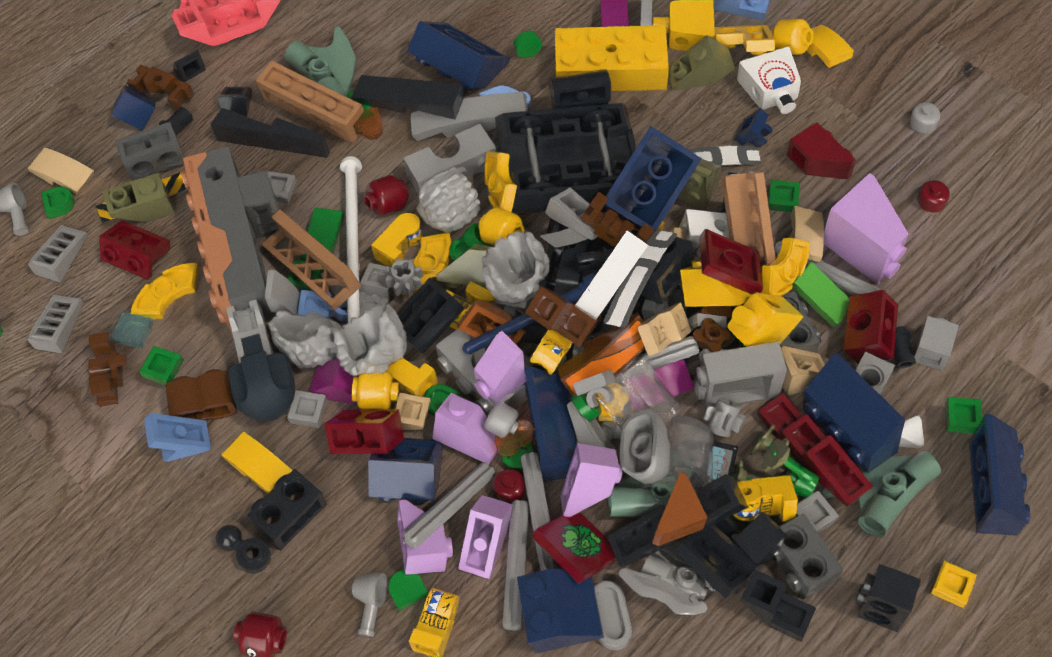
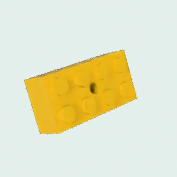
[555,25,669,91]

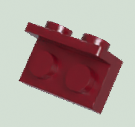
[99,220,170,280]

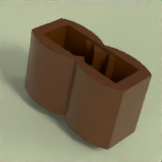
[165,369,237,420]

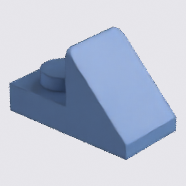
[714,0,770,21]
[144,413,211,462]

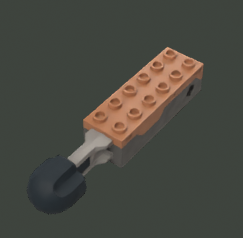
[181,145,295,422]

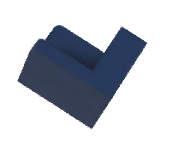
[112,85,156,130]

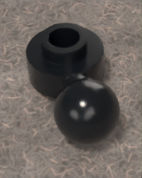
[215,525,271,574]

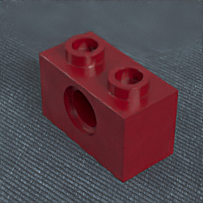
[843,290,898,364]

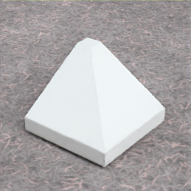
[899,416,924,449]

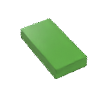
[792,261,849,327]

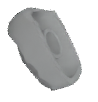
[620,409,670,484]

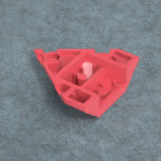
[171,0,280,46]

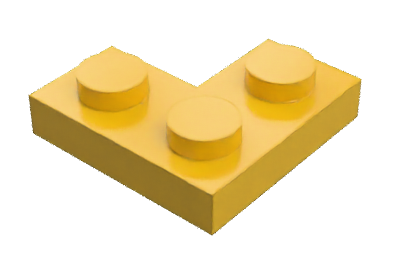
[714,25,775,55]

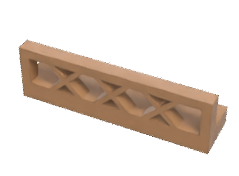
[255,60,364,144]
[721,171,776,274]
[262,210,361,311]

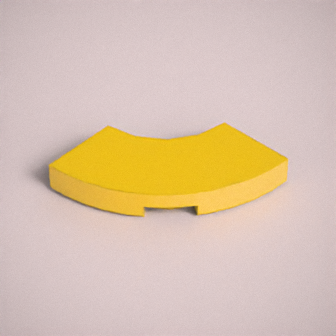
[484,151,517,212]
[403,232,452,298]
[761,238,810,296]
[130,262,200,319]

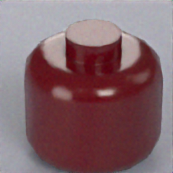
[917,180,950,213]
[493,469,526,504]

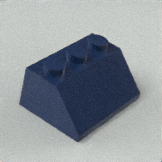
[407,21,510,91]
[602,126,702,235]
[803,353,905,473]
[524,367,577,482]
[969,414,1030,535]

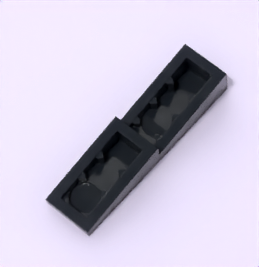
[351,75,464,120]
[211,107,330,158]
[607,474,749,568]

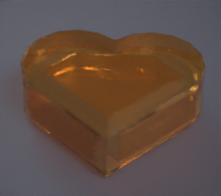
[353,107,383,140]
[495,419,534,456]

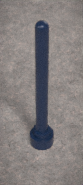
[462,273,595,354]

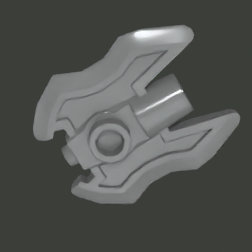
[619,545,715,615]

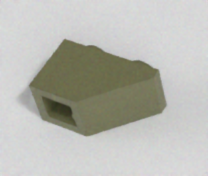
[668,35,735,90]
[679,159,721,209]
[102,172,174,223]
[437,244,494,289]

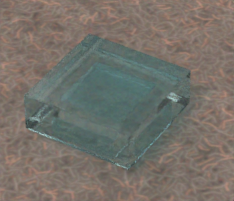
[111,312,153,349]

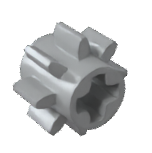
[385,258,423,296]
[703,398,746,437]

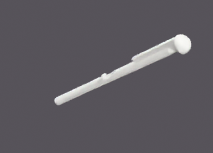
[340,156,362,324]

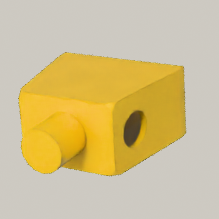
[653,0,715,51]
[727,292,804,347]

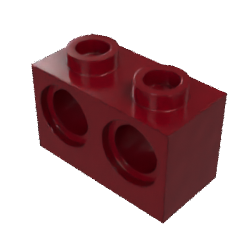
[324,409,404,454]

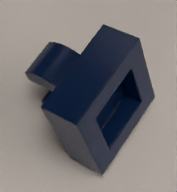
[734,108,773,147]

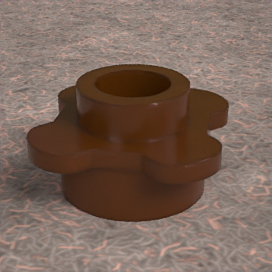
[693,318,730,352]

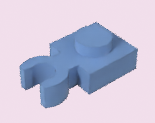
[297,290,348,322]

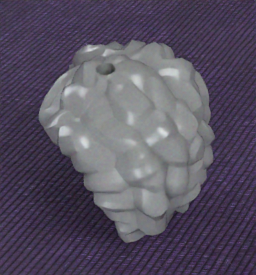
[417,167,481,233]
[481,231,550,304]
[334,304,407,376]
[268,309,343,369]

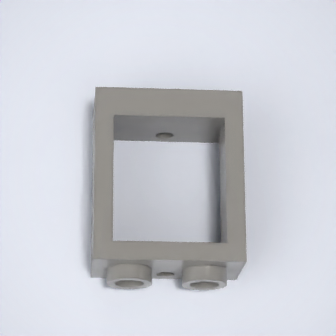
[694,342,787,410]

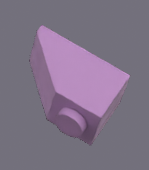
[474,331,526,404]
[432,393,504,465]
[560,443,622,517]
[458,495,513,579]
[397,500,453,575]

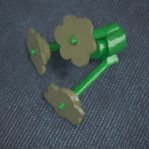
[732,425,819,498]

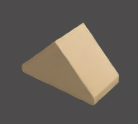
[781,346,825,396]

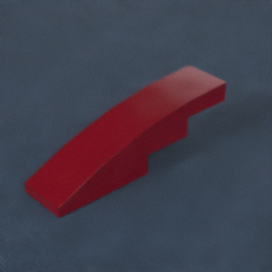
[757,393,873,507]

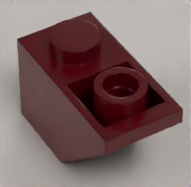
[787,122,856,180]

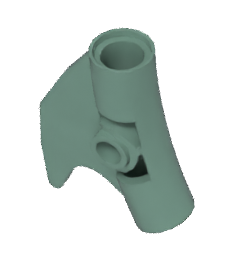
[284,26,357,98]
[822,451,941,537]
[608,461,701,518]

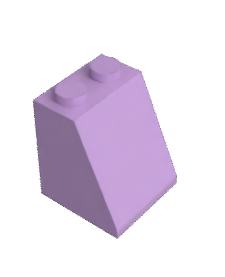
[824,173,909,285]

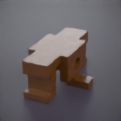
[127,64,194,111]
[580,192,654,248]
[88,332,127,407]

